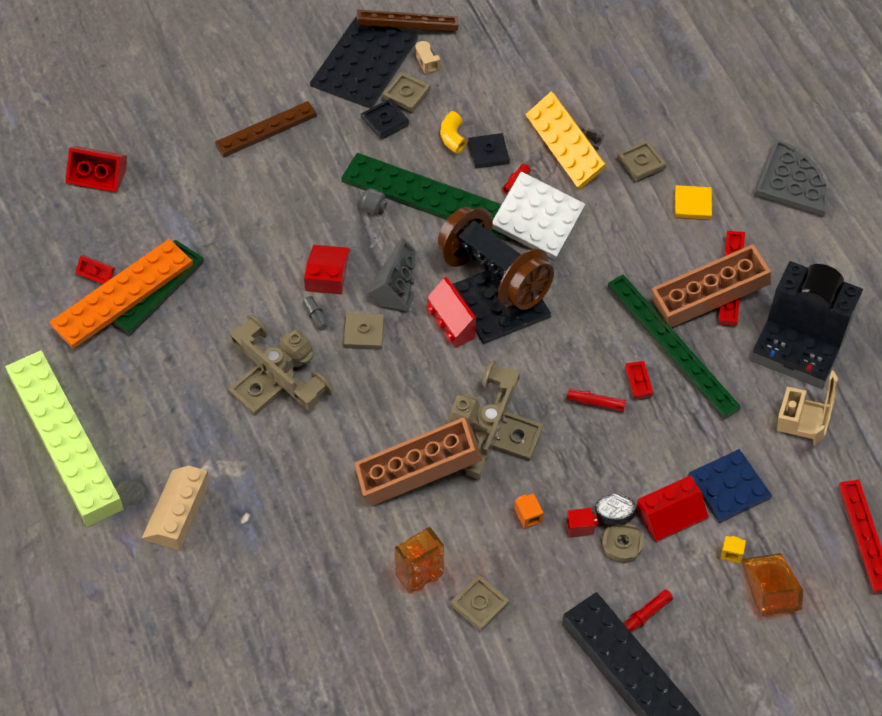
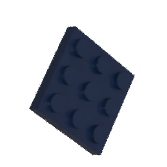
[688,449,772,523]

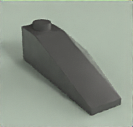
[368,238,415,311]

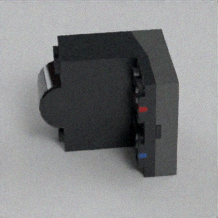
[750,261,863,390]

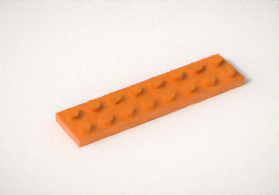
[49,239,193,349]

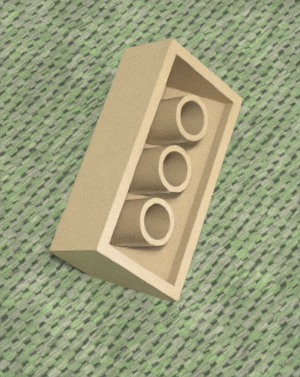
[142,466,210,551]

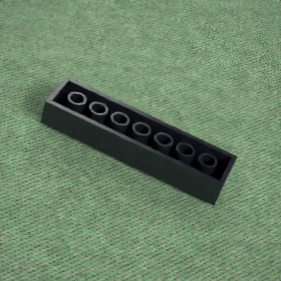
[562,592,701,716]

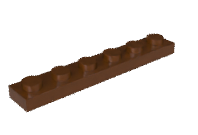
[357,9,459,32]
[215,101,317,158]

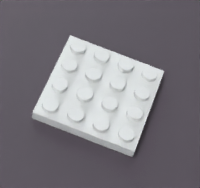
[492,172,585,260]

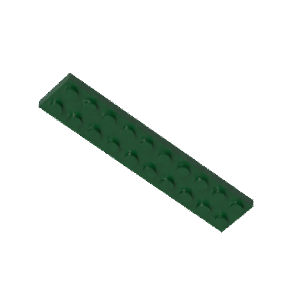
[341,153,508,241]

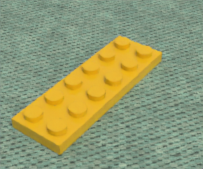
[525,91,607,190]

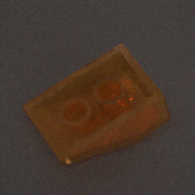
[742,553,803,616]

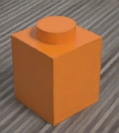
[514,493,544,529]

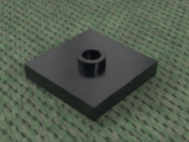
[361,98,409,139]
[468,133,510,168]

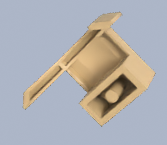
[777,371,838,446]

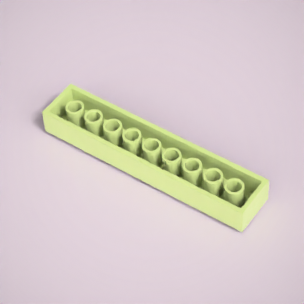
[5,351,124,527]

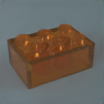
[395,526,444,594]

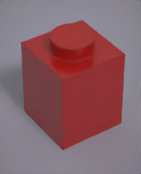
[566,508,598,538]

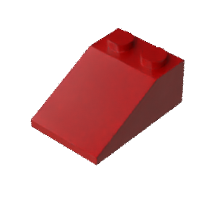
[304,245,350,294]

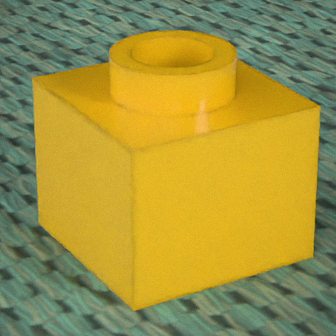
[720,536,746,564]

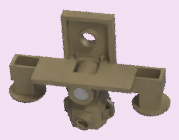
[228,315,333,416]
[449,360,543,480]

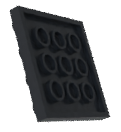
[452,270,551,344]

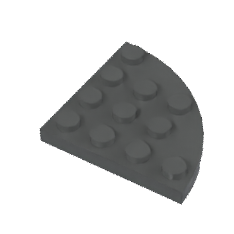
[755,139,828,216]

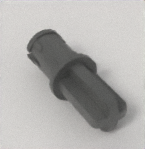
[303,296,328,330]

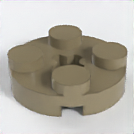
[602,523,644,562]

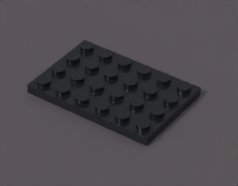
[310,16,418,109]

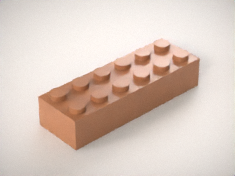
[651,244,771,328]
[354,417,483,506]

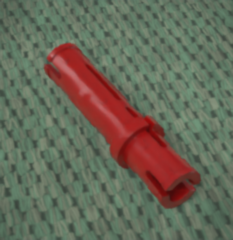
[567,388,626,412]
[623,589,673,633]

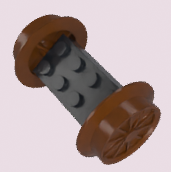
[438,207,554,310]

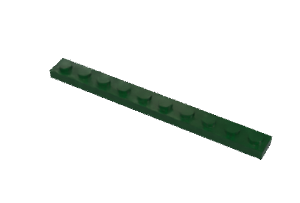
[608,274,741,419]

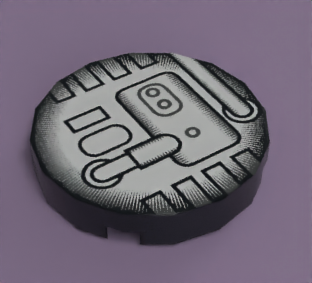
[595,494,635,525]

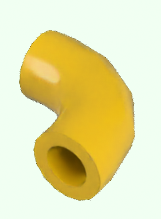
[440,111,467,154]

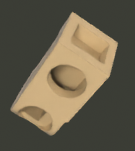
[415,41,441,74]

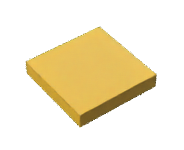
[675,185,712,220]

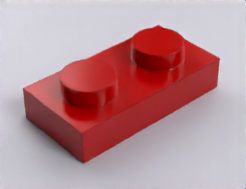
[75,255,115,284]
[625,361,653,400]

